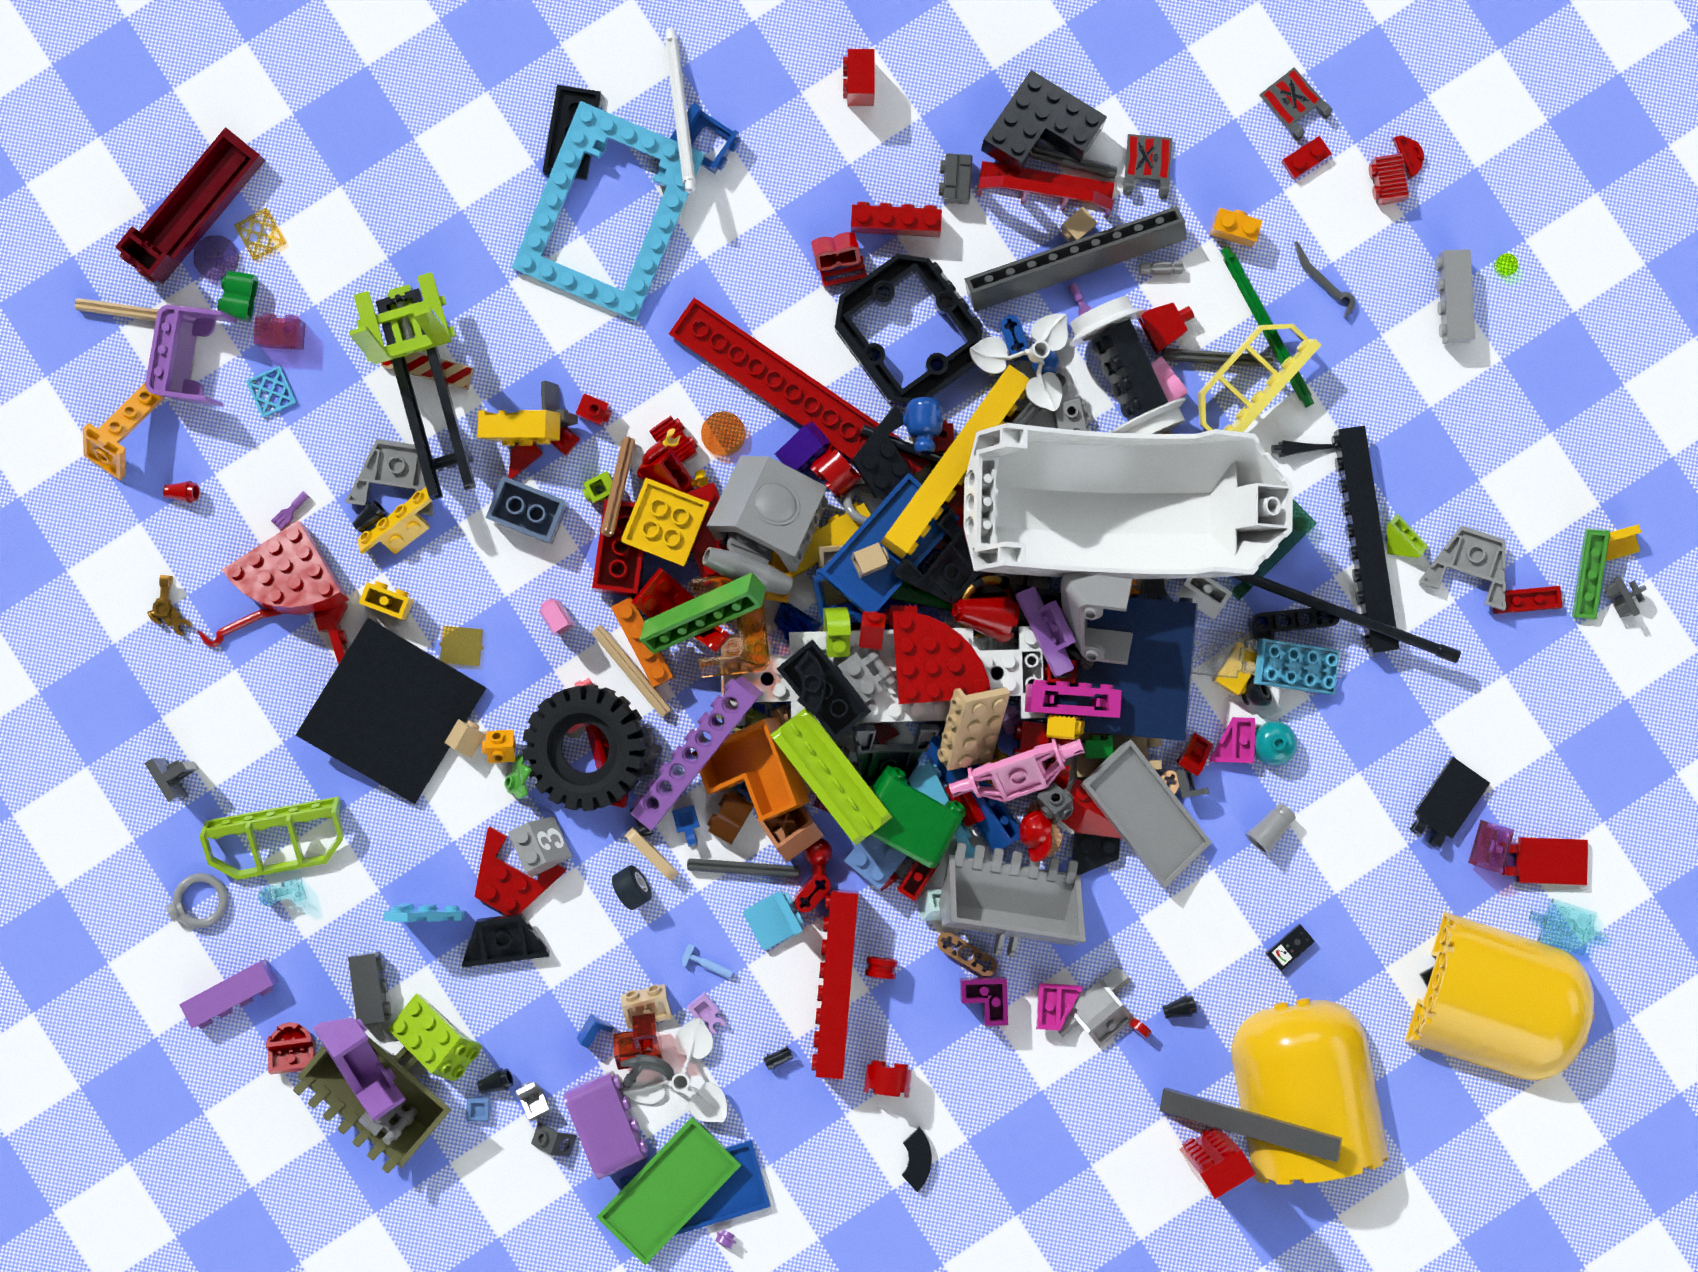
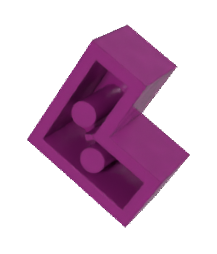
[960,976,1008,1026]

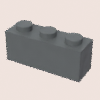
[348,951,391,1025]

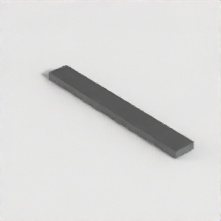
[1159,1087,1342,1162]

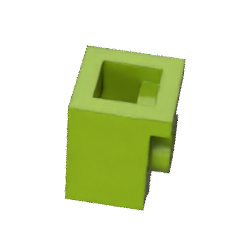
[582,471,613,505]

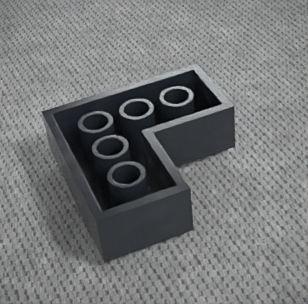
[981,70,1107,174]

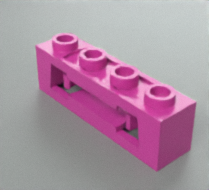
[1025,680,1122,718]

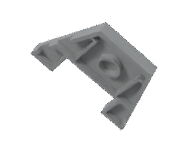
[345,439,434,516]
[1418,525,1506,611]

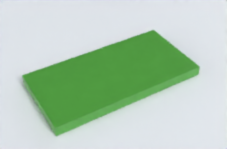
[596,1116,742,1265]

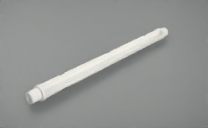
[665,28,696,193]

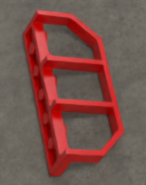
[976,161,1115,218]

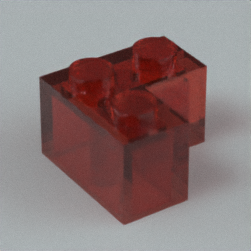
[613,1013,663,1070]

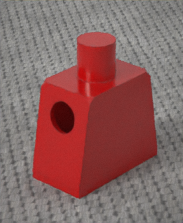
[1137,302,1195,355]

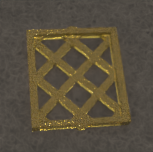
[234,207,286,261]

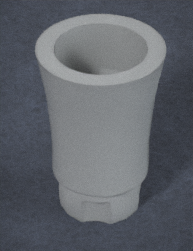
[1245,803,1296,855]

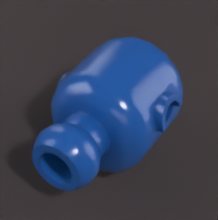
[903,397,944,455]

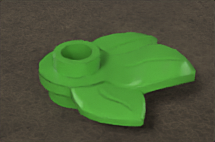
[504,754,531,799]

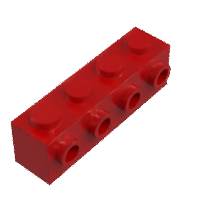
[851,202,942,237]

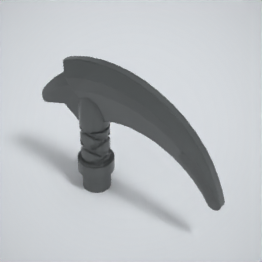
[620,1055,675,1089]

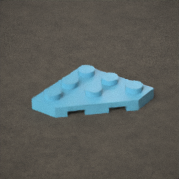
[384,903,465,922]

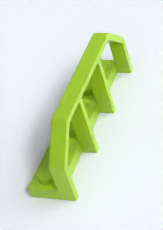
[199,796,344,880]

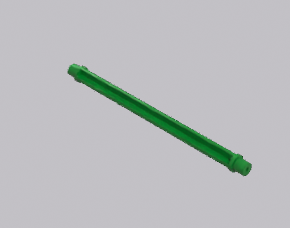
[1220,246,1315,408]

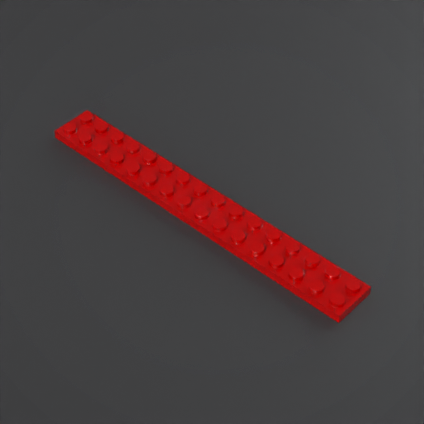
[668,297,964,509]

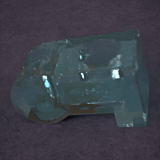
[259,877,307,906]

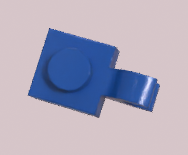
[672,805,700,847]

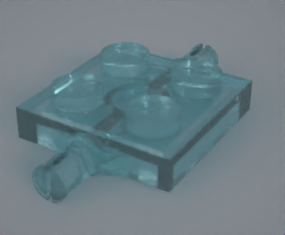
[1529,898,1607,956]

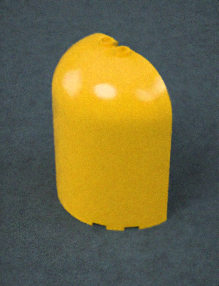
[1404,911,1595,1080]
[1231,998,1390,1185]

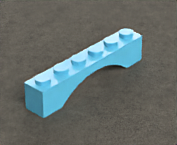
[908,762,976,858]

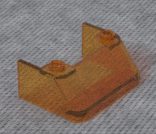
[691,576,770,678]

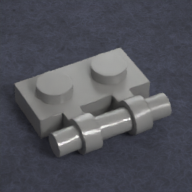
[838,648,896,703]
[358,1101,418,1145]

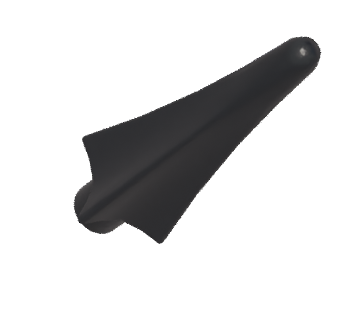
[1271,440,1332,458]

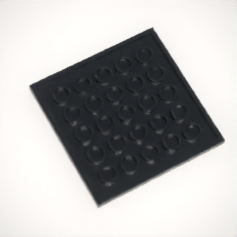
[295,618,486,804]

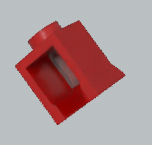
[1044,660,1078,683]

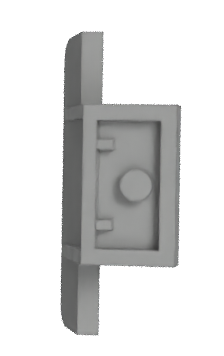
[1058,968,1134,1048]

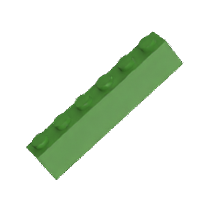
[640,573,766,654]

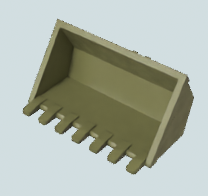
[293,1036,452,1174]

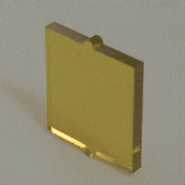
[439,626,484,666]

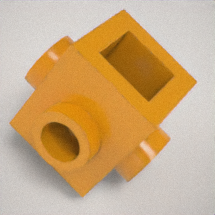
[482,729,516,763]

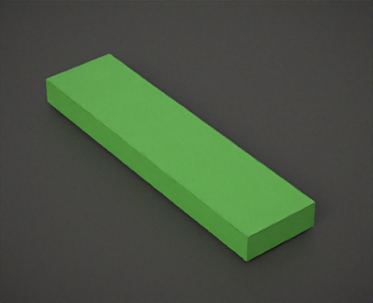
[1572,528,1610,619]

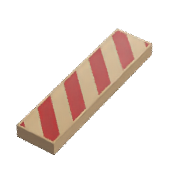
[381,345,475,390]

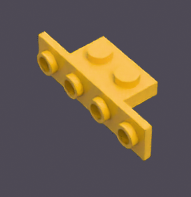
[357,487,432,554]

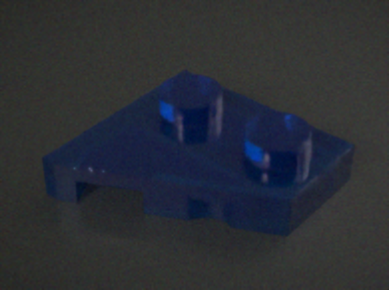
[773,602,821,643]

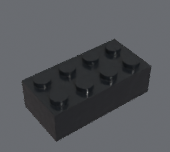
[776,639,871,741]

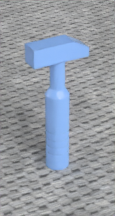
[682,943,733,979]

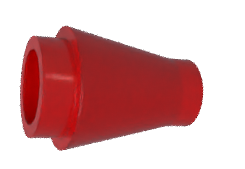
[163,481,200,503]

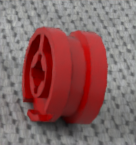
[864,956,898,979]

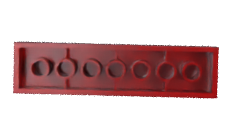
[811,889,858,1079]

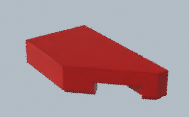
[508,442,543,480]

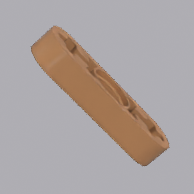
[937,932,997,976]

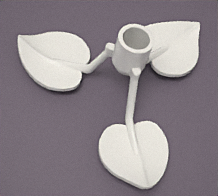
[970,313,1068,411]
[623,1018,727,1123]

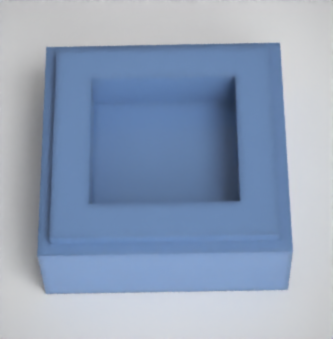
[466,1097,491,1121]

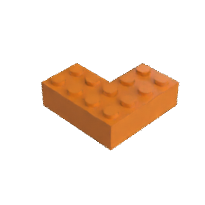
[692,717,810,821]

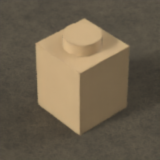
[1060,207,1098,242]
[851,542,889,578]
[445,719,485,759]

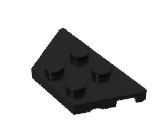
[1072,833,1120,875]
[462,913,550,968]

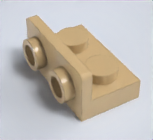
[621,984,672,1029]

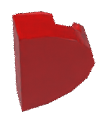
[1392,135,1424,179]

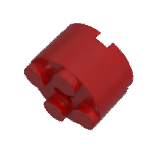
[810,445,862,497]
[863,1060,912,1098]

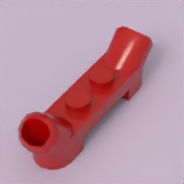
[314,602,349,665]

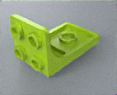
[388,993,482,1081]

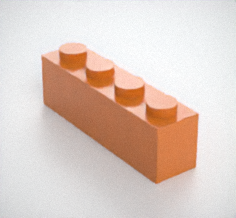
[611,596,675,688]

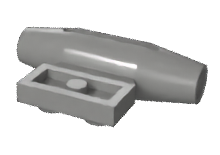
[702,532,793,595]

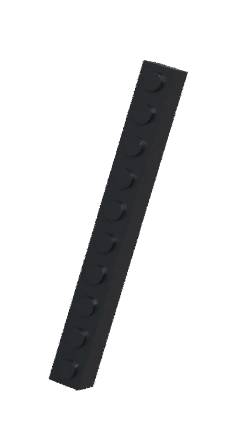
[1331,425,1400,654]

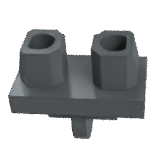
[1605,575,1647,618]

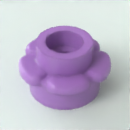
[715,1229,737,1249]

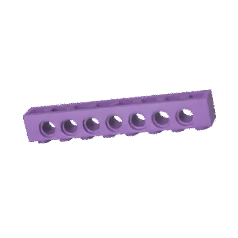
[630,675,763,831]

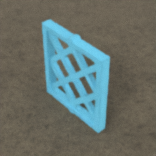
[246,366,297,418]

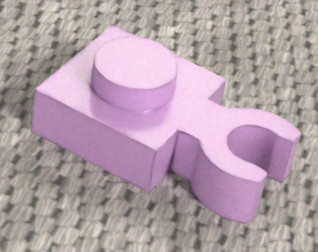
[687,992,726,1034]

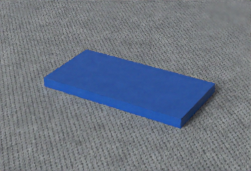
[819,473,960,612]
[620,1139,771,1236]

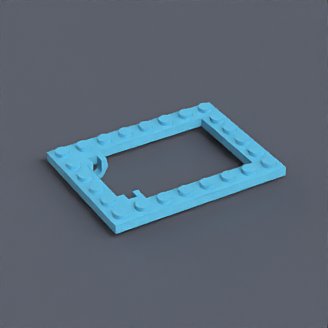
[511,101,705,321]

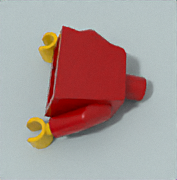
[637,428,708,493]

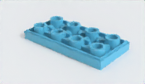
[1254,639,1340,695]

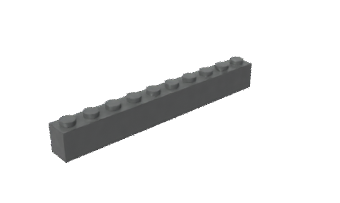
[964,206,1187,312]

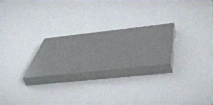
[1080,739,1212,888]

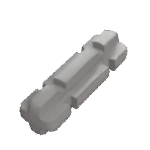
[1139,261,1184,275]

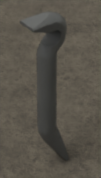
[1294,241,1356,318]

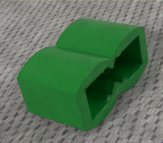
[217,271,258,322]

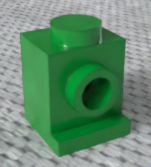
[1081,735,1113,758]

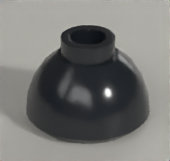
[1241,678,1272,707]

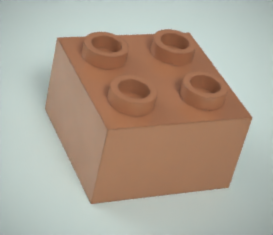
[757,806,824,862]

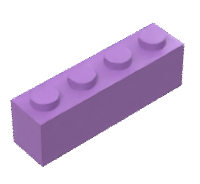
[179,959,278,1029]

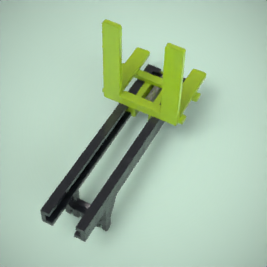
[349,272,476,500]

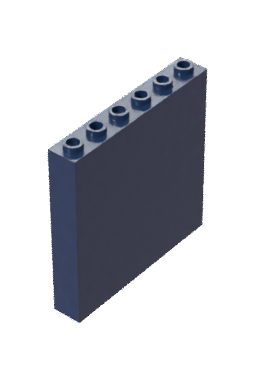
[1048,594,1198,741]

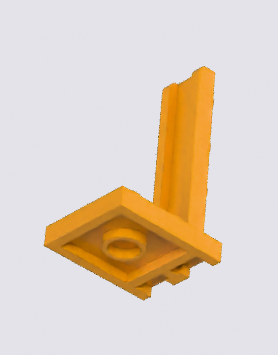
[82,383,165,481]

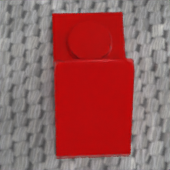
[1176,732,1214,777]

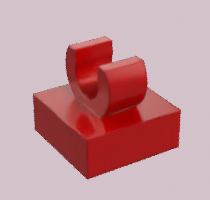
[550,427,581,456]

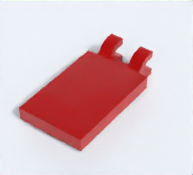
[1501,837,1588,885]

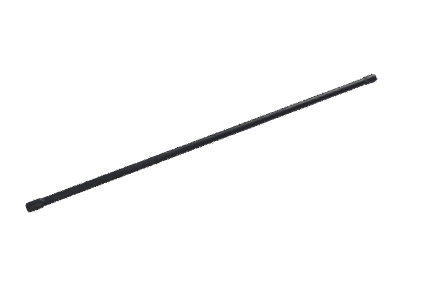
[860,424,1461,664]

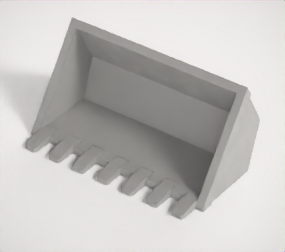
[939,842,1086,957]

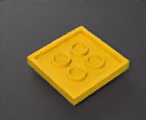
[620,478,710,567]

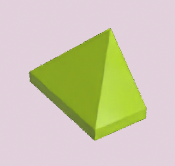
[1387,514,1428,558]

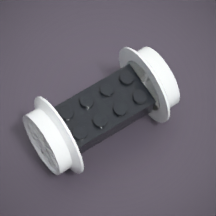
[1069,296,1186,434]

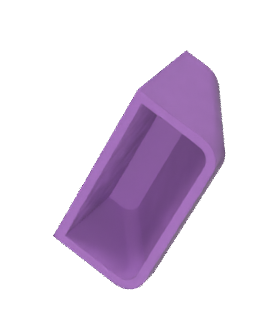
[564,1070,648,1180]

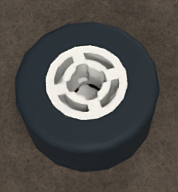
[612,865,652,910]

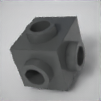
[1037,781,1074,823]

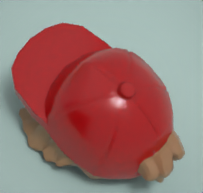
[1019,803,1063,862]

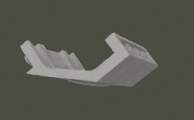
[707,456,828,571]

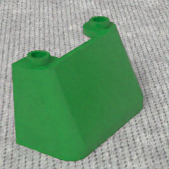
[870,765,966,868]

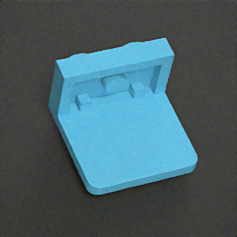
[743,889,805,950]

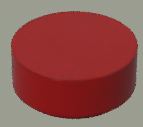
[1129,1018,1152,1039]

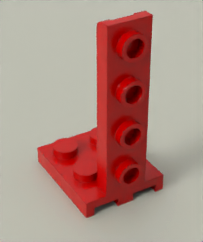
[631,568,730,653]

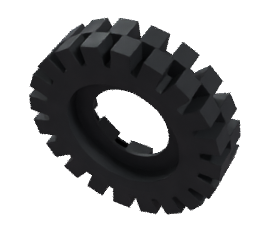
[522,685,650,811]

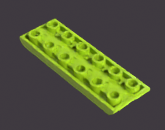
[770,708,892,846]

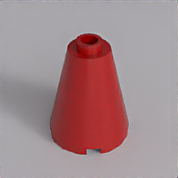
[952,597,1019,643]

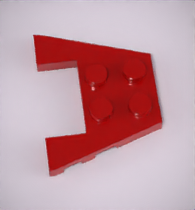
[474,826,567,915]

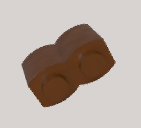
[707,792,754,845]

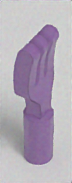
[1068,283,1091,316]
[271,491,310,530]

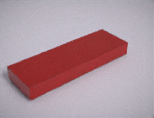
[1493,586,1563,614]

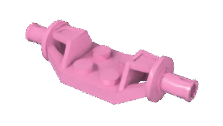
[949,738,1085,802]

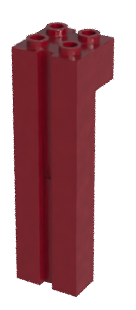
[115,127,266,284]

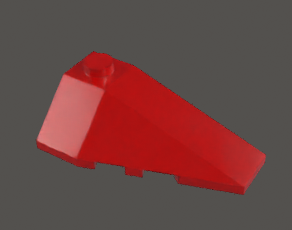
[1061,778,1124,840]

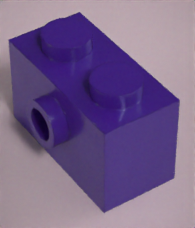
[775,421,830,473]

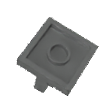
[144,758,199,802]

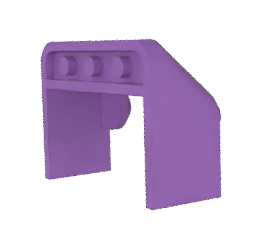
[145,305,238,407]
[312,1017,406,1121]

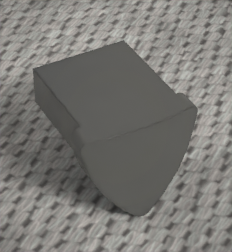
[1176,769,1209,799]

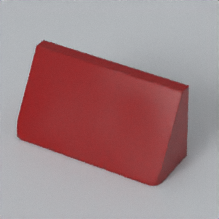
[586,724,609,770]

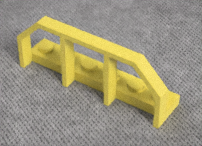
[1198,324,1321,432]

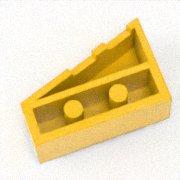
[477,410,561,447]

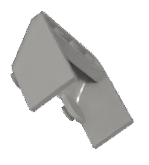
[1061,572,1133,665]

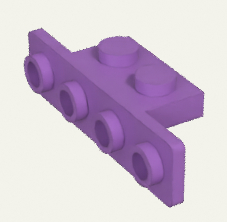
[1016,587,1076,677]

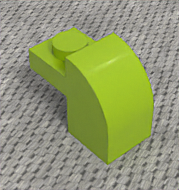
[823,607,851,657]

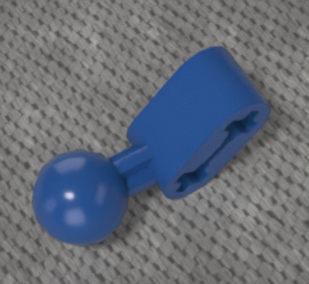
[1000,315,1060,375]

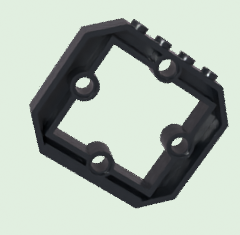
[834,254,983,406]

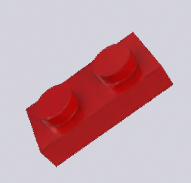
[1281,135,1332,180]

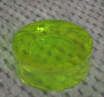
[1494,253,1518,277]

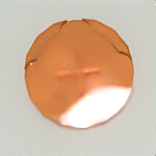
[701,411,746,457]

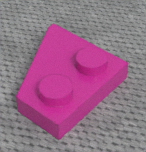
[1210,717,1255,763]
[1036,983,1083,1031]

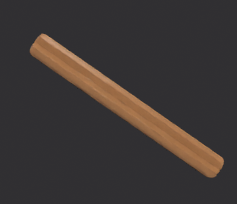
[601,436,635,537]

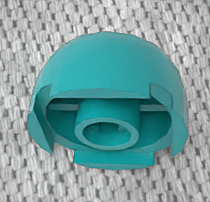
[1254,721,1298,766]

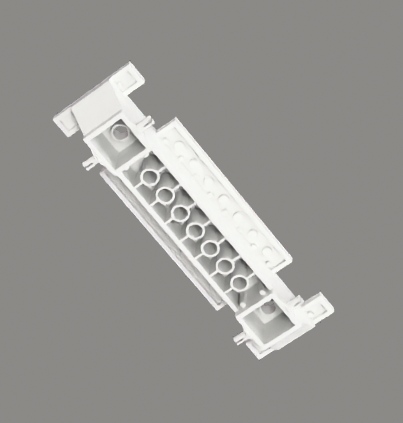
[720,626,1045,726]

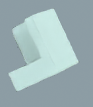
[917,889,942,921]

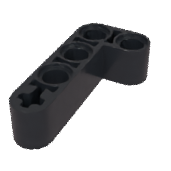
[1248,608,1340,653]

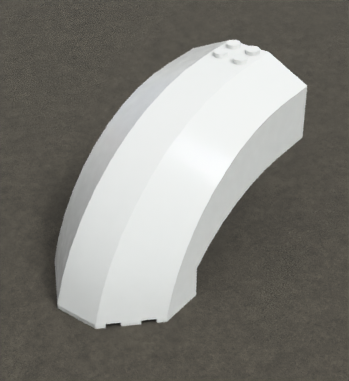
[964,423,1293,579]

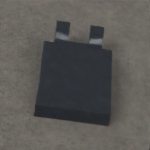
[1409,757,1490,848]

